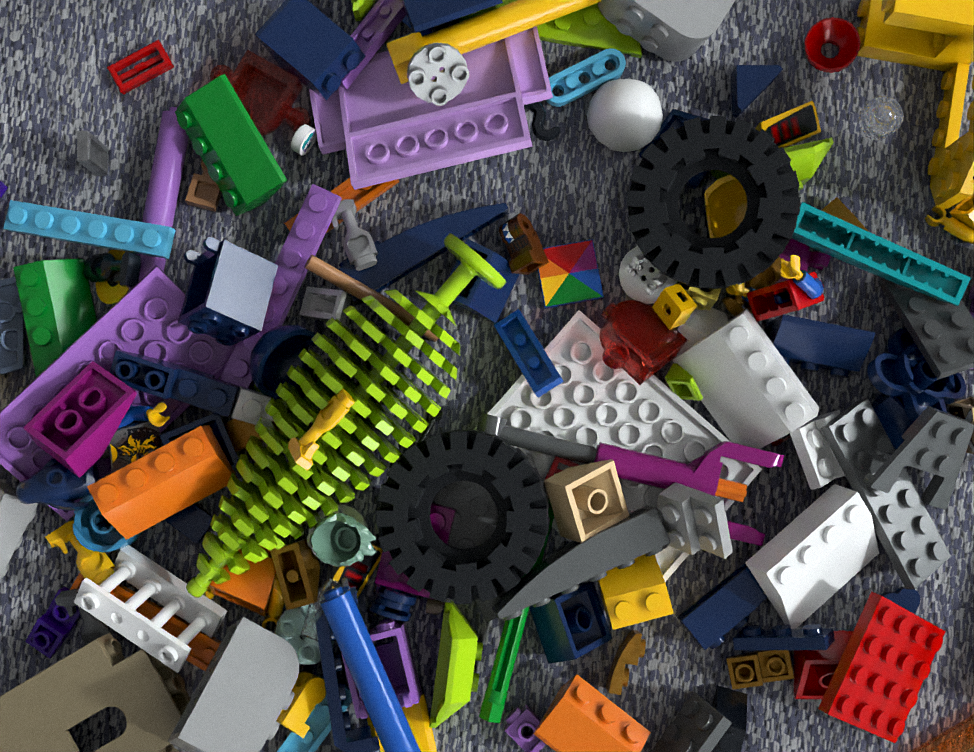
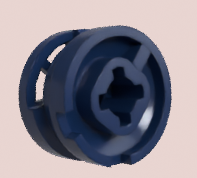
[368,584,417,622]

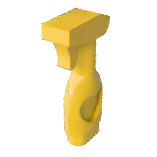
[288,389,355,471]
[45,520,115,586]

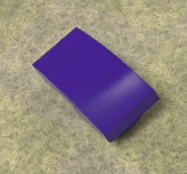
[25,586,81,659]

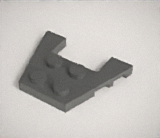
[862,406,974,510]

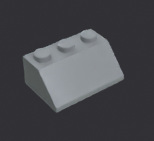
[0,482,38,579]

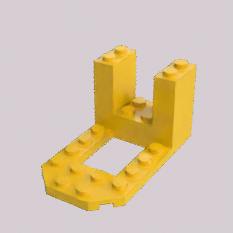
[856,0,974,209]

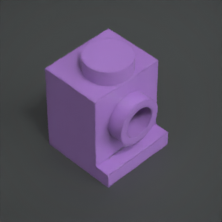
[504,705,546,752]

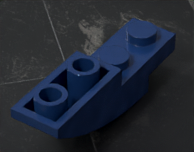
[110,350,240,417]

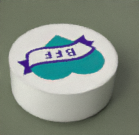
[291,124,317,156]

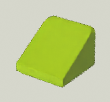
[665,363,703,401]

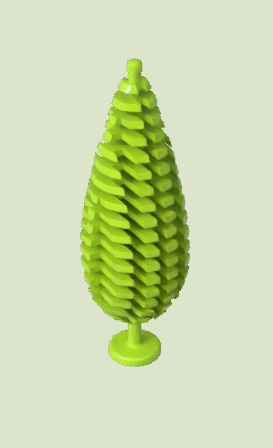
[186,233,507,598]

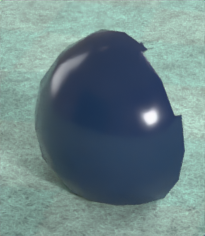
[250,325,316,400]

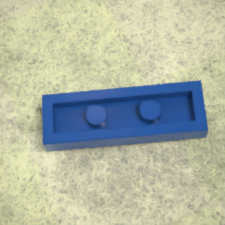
[494,309,564,398]

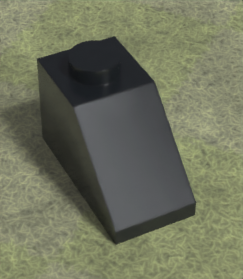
[711,685,748,752]

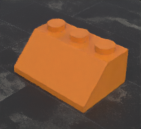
[533,674,651,752]

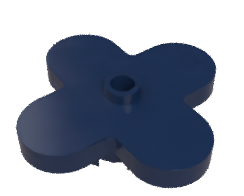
[867,328,966,423]

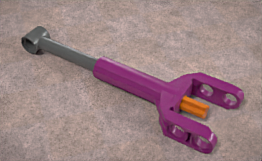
[476,413,784,546]

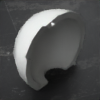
[587,79,663,152]

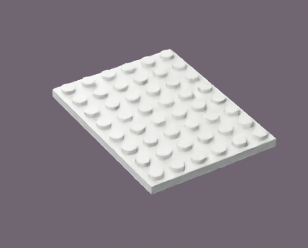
[474,310,762,582]

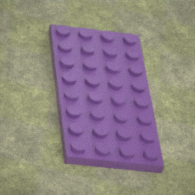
[0,265,236,521]

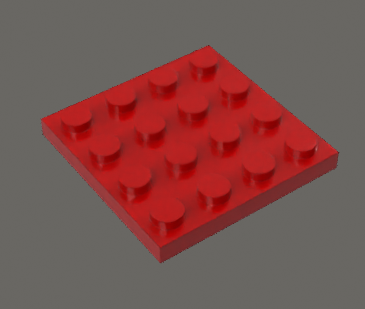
[818,591,946,743]

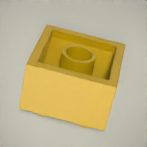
[597,554,674,630]

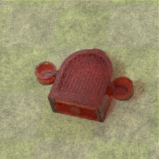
[210,50,311,136]
[600,300,688,385]

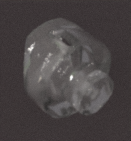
[859,96,903,141]

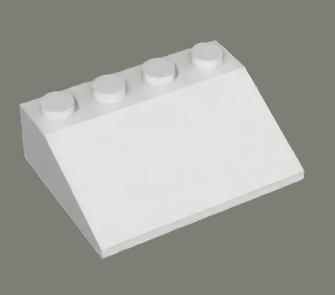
[672,309,819,449]
[745,484,879,629]

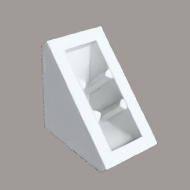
[299,287,352,324]

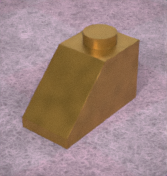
[270,539,320,610]

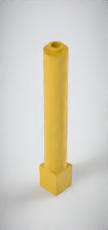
[386,0,601,84]

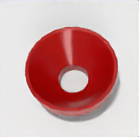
[804,17,860,73]

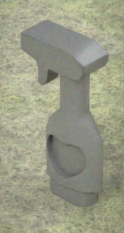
[331,199,378,271]

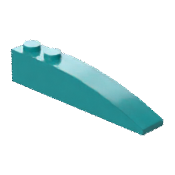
[791,202,971,306]

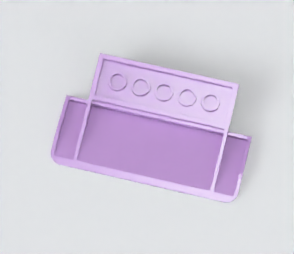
[309,26,553,190]

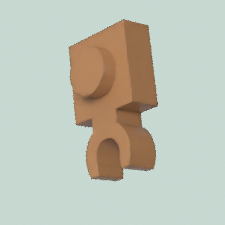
[185,160,222,212]

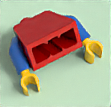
[726,255,824,322]

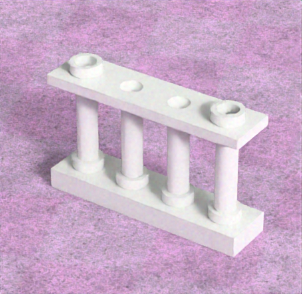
[74,545,227,673]

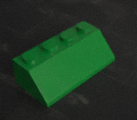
[174,74,287,216]
[13,259,97,377]

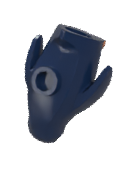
[16,458,100,511]

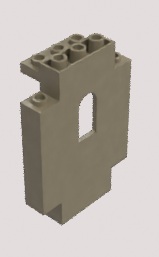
[0,632,190,752]

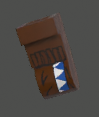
[499,213,549,275]

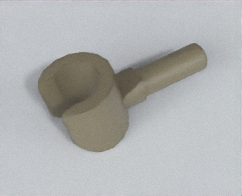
[426,598,444,615]

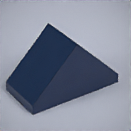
[731,65,783,118]

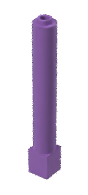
[128,107,189,292]

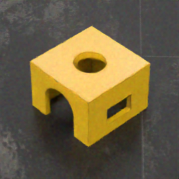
[652,283,697,330]

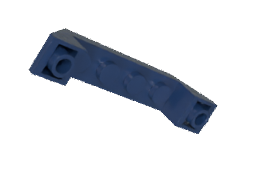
[314,578,380,752]

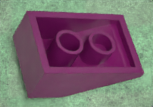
[23,361,137,478]

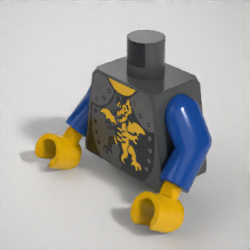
[98,402,170,473]

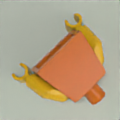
[205,545,285,634]

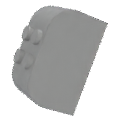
[597,0,735,62]
[167,617,299,752]

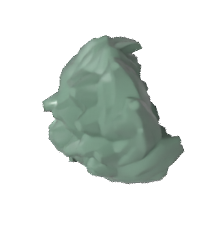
[310,513,376,567]

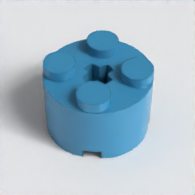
[73,495,142,552]

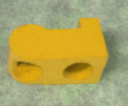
[276,671,326,738]

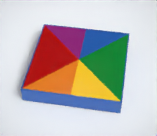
[537,239,604,309]

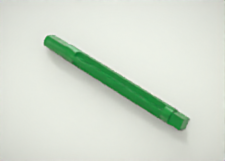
[479,497,554,723]

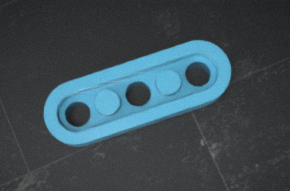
[546,48,626,107]

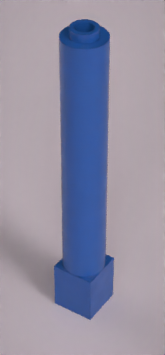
[320,586,421,752]

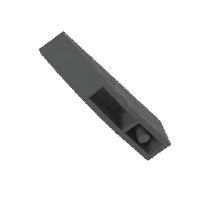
[492,505,670,621]

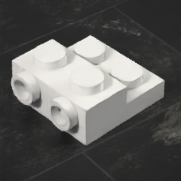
[790,410,845,490]

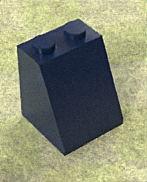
[254,0,366,101]

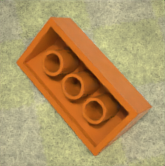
[87,425,238,540]

